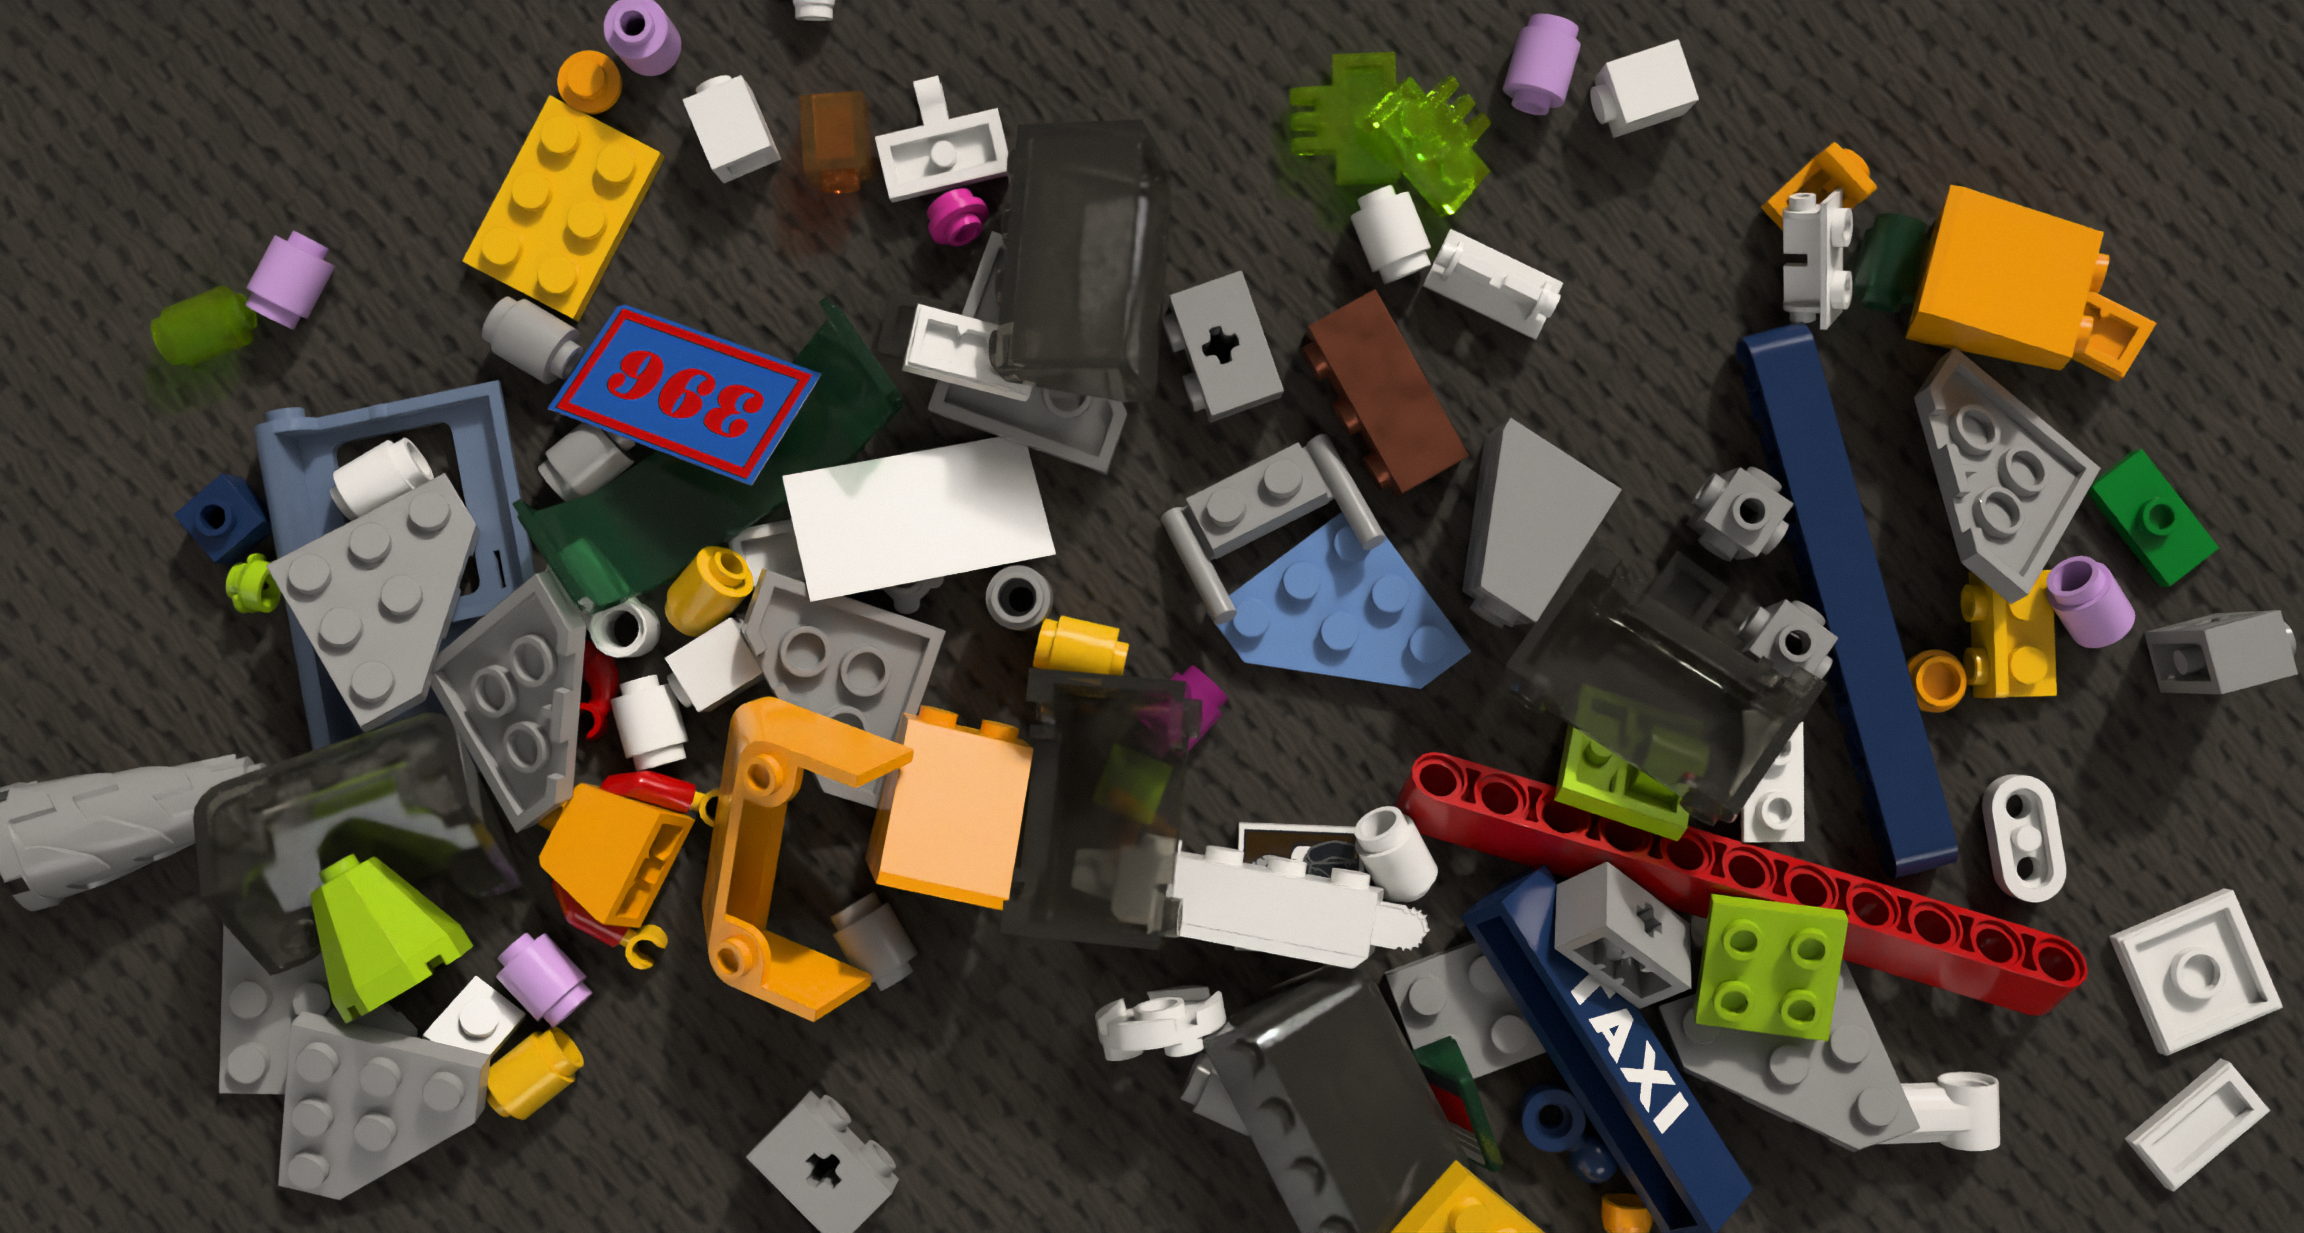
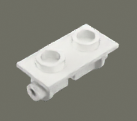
[1783,188,1853,330]
[1423,229,1563,340]
[1740,713,1804,842]

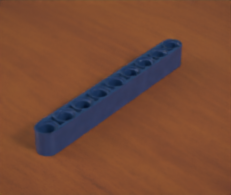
[1735,322,1958,880]

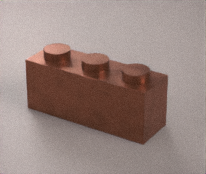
[1301,289,1469,498]

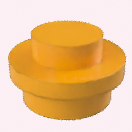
[557,50,622,115]
[1906,650,1967,713]

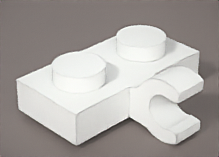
[875,76,1013,203]

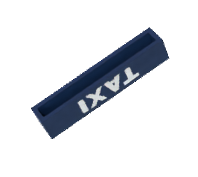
[1461,864,1753,1233]

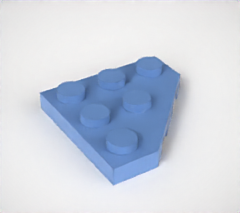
[1207,512,1471,689]

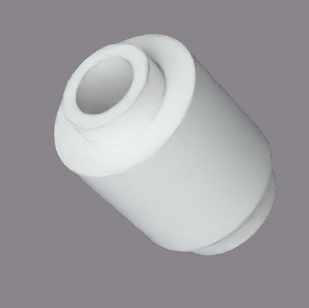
[1350,185,1431,285]
[330,437,434,521]
[610,675,689,772]
[1354,806,1438,902]

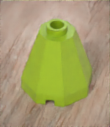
[310,853,473,1024]

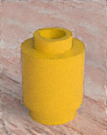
[665,546,754,637]
[1033,615,1129,690]
[486,1027,584,1120]

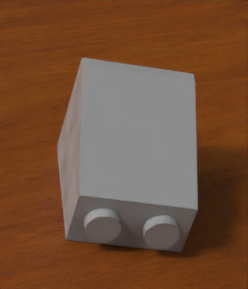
[1462,418,1622,628]

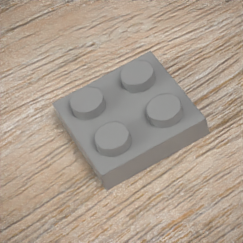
[1384,939,1546,1085]

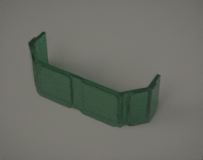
[512,297,905,616]

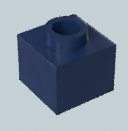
[174,473,272,565]

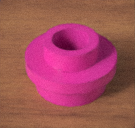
[927,188,989,246]

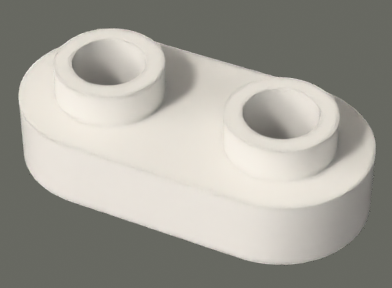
[1982,774,2066,902]

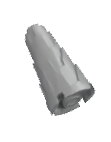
[0,754,274,911]

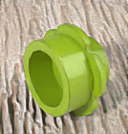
[226,553,281,614]

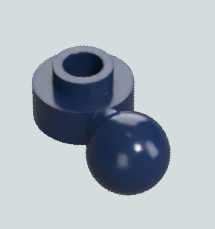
[1517,1082,1619,1184]

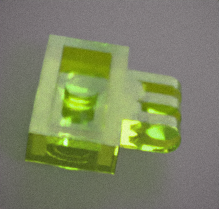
[1289,52,1401,185]
[1361,74,1491,218]

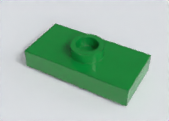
[2087,448,2219,587]

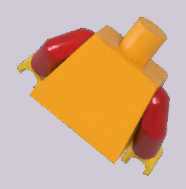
[537,771,720,969]

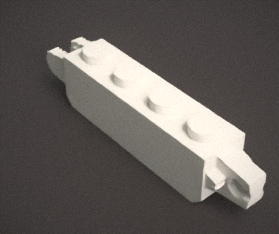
[1074,834,1430,969]

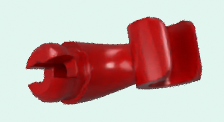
[579,640,619,741]

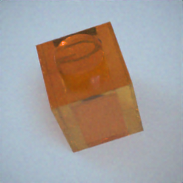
[798,91,875,193]

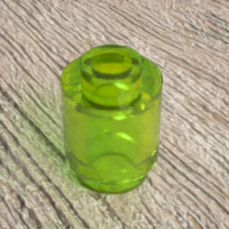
[150,285,257,366]

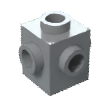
[1686,467,1793,561]
[1727,599,1838,696]

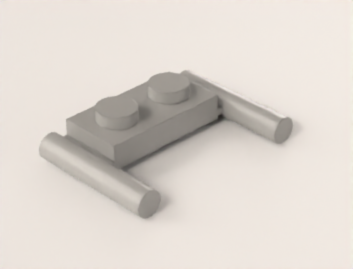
[1161,434,1386,625]

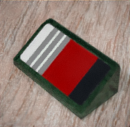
[1408,1036,1503,1173]

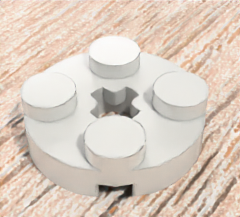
[1095,985,1226,1061]

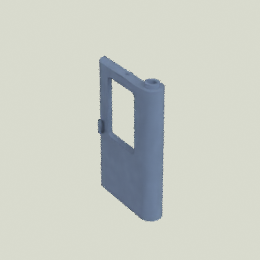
[253,380,536,802]

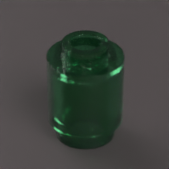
[1852,214,1930,313]

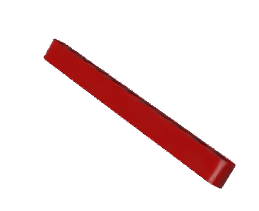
[1395,752,2088,1016]

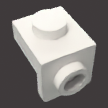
[423,976,526,1060]

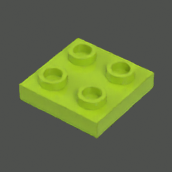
[1554,687,1708,841]
[1693,894,1848,1041]

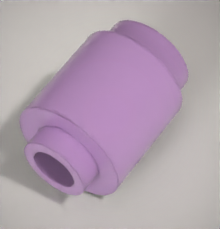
[604,0,681,76]
[1503,14,1581,115]
[245,230,336,330]
[2047,556,2135,648]
[496,933,593,1029]

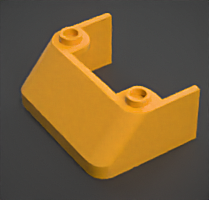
[702,696,914,1022]

